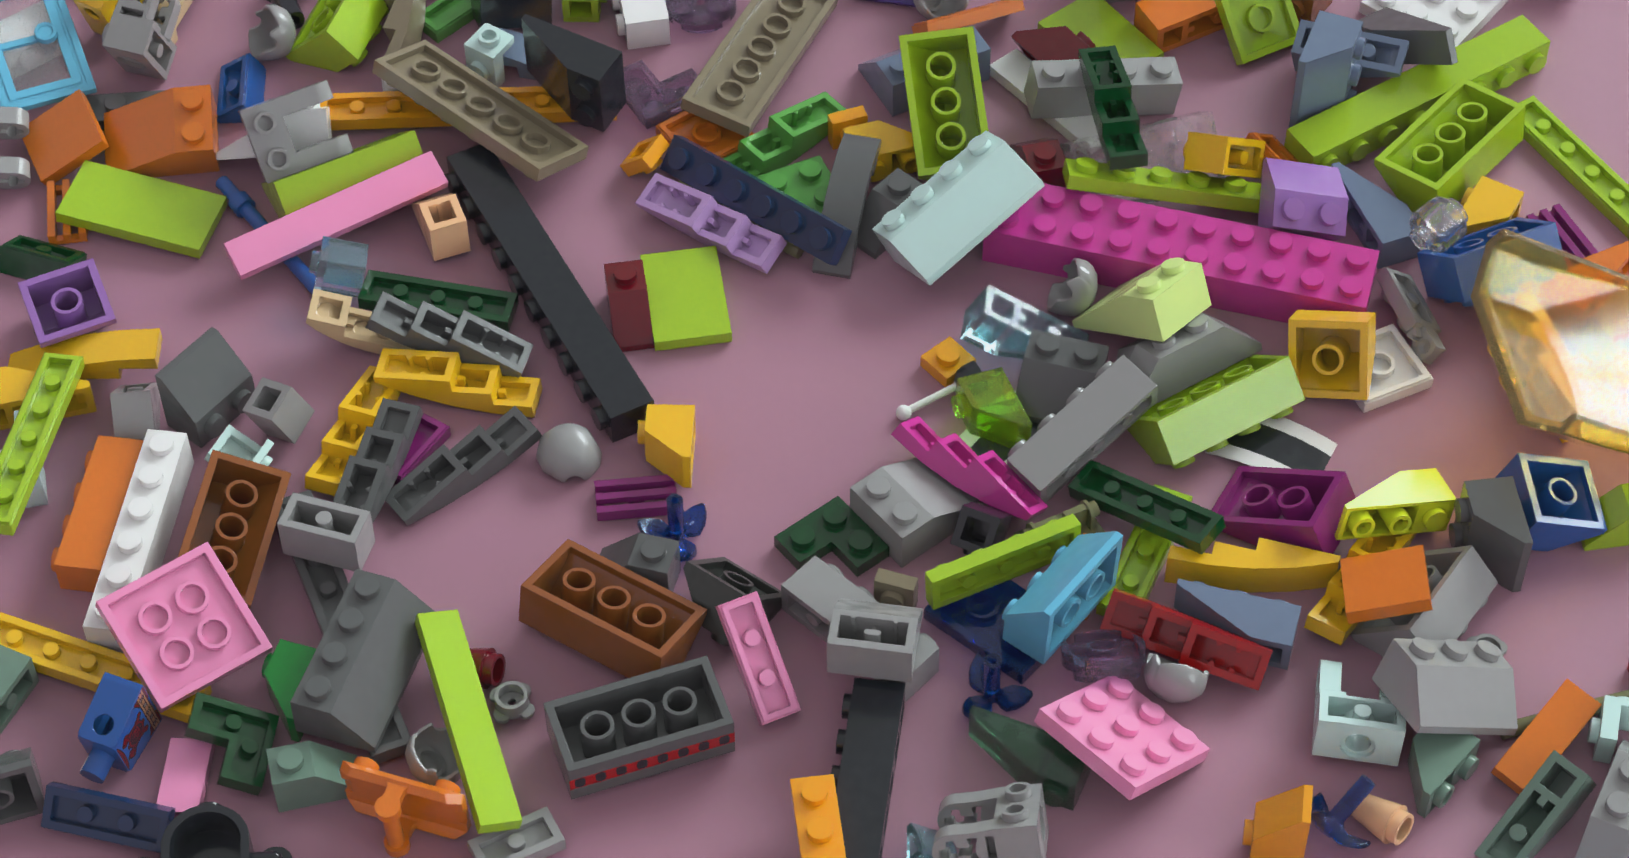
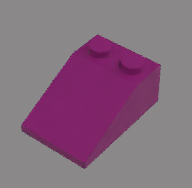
[1211,466,1356,554]

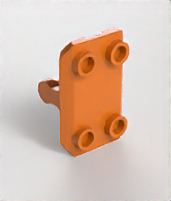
[339,756,472,858]

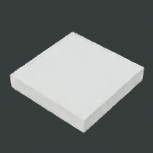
[1354,324,1434,413]

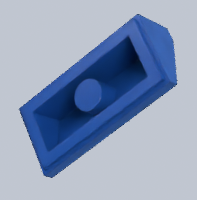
[217,53,266,124]

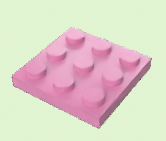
[95,542,273,713]
[1034,672,1210,801]

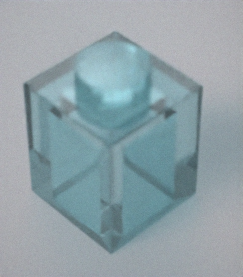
[308,236,369,298]

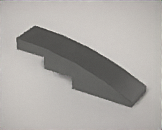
[365,292,534,378]
[333,398,423,524]
[385,406,542,525]

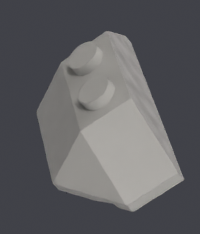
[1116,312,1262,405]
[1575,739,1629,858]

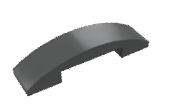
[812,133,882,279]

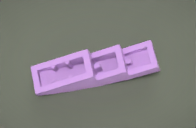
[635,173,787,274]

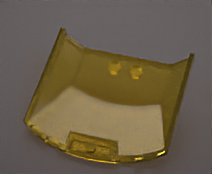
[1471,229,1629,455]

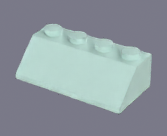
[872,130,1045,285]

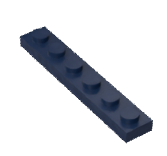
[660,135,852,266]

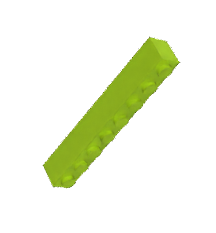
[1284,14,1551,167]

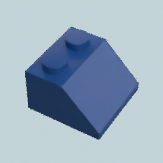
[1495,453,1608,552]

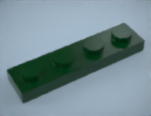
[358,270,519,332]
[1067,460,1226,554]

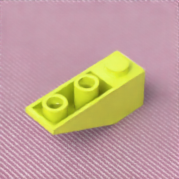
[1334,468,1456,540]

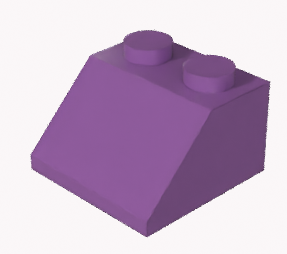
[1258,157,1349,241]
[18,258,117,348]

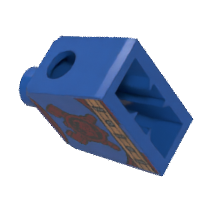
[78,672,162,784]

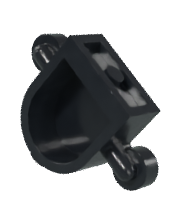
[140,801,292,858]

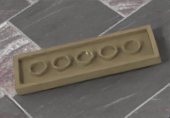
[680,0,838,137]
[372,40,589,182]

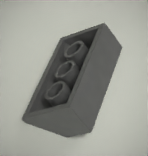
[290,569,435,753]

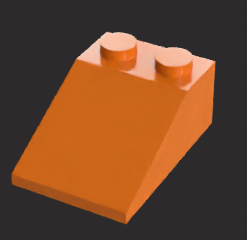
[104,84,220,177]

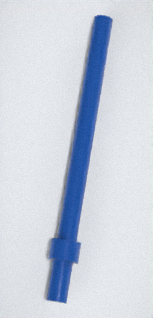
[215,176,330,294]

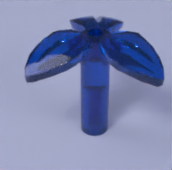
[637,494,707,562]
[962,653,1033,720]
[1311,774,1376,849]

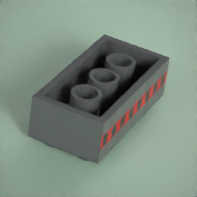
[543,655,735,800]

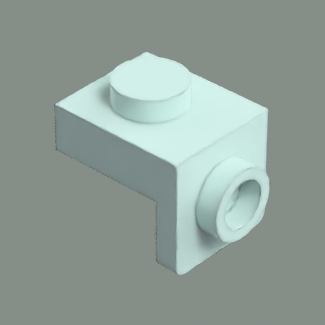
[464,23,514,87]
[204,424,274,466]
[1587,695,1629,764]

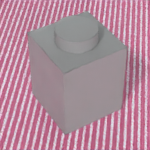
[242,377,315,444]

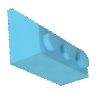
[1002,531,1123,665]

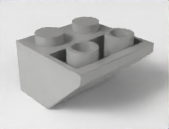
[827,598,923,683]

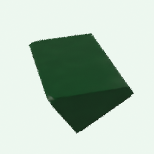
[0,235,87,280]

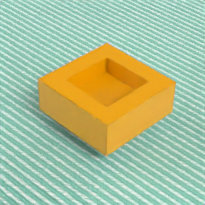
[828,105,868,150]
[620,134,670,177]
[920,336,976,387]

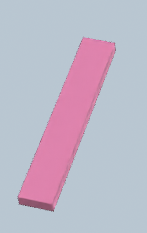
[224,151,448,280]

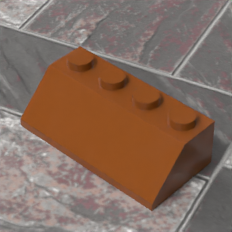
[178,450,291,609]
[518,539,707,678]

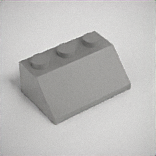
[1351,545,1498,656]
[1372,637,1518,736]

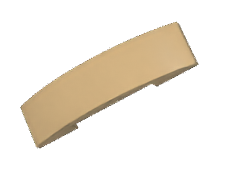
[306,289,415,355]

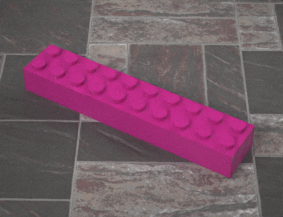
[982,183,1380,323]

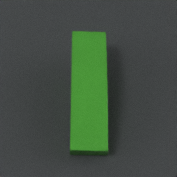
[723,91,846,177]

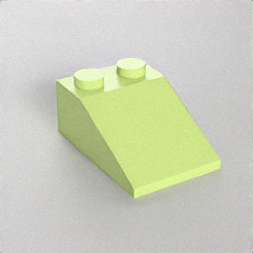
[1072,257,1212,342]

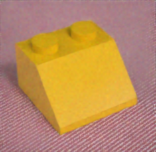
[1288,310,1376,400]

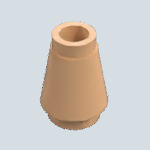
[1346,790,1414,845]

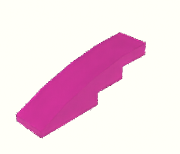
[891,416,1049,521]

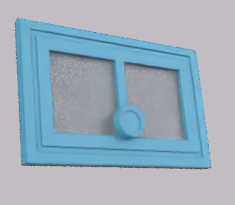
[0,0,97,111]

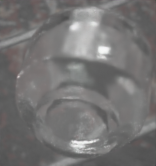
[1409,196,1468,253]

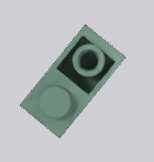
[1407,733,1481,818]

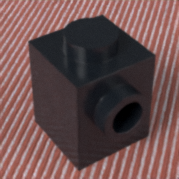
[950,501,1013,555]

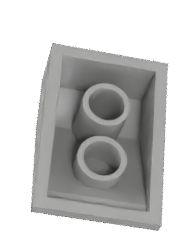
[850,458,987,568]

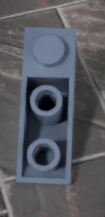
[1174,579,1302,670]

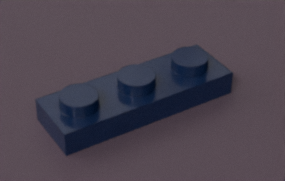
[41,781,175,853]

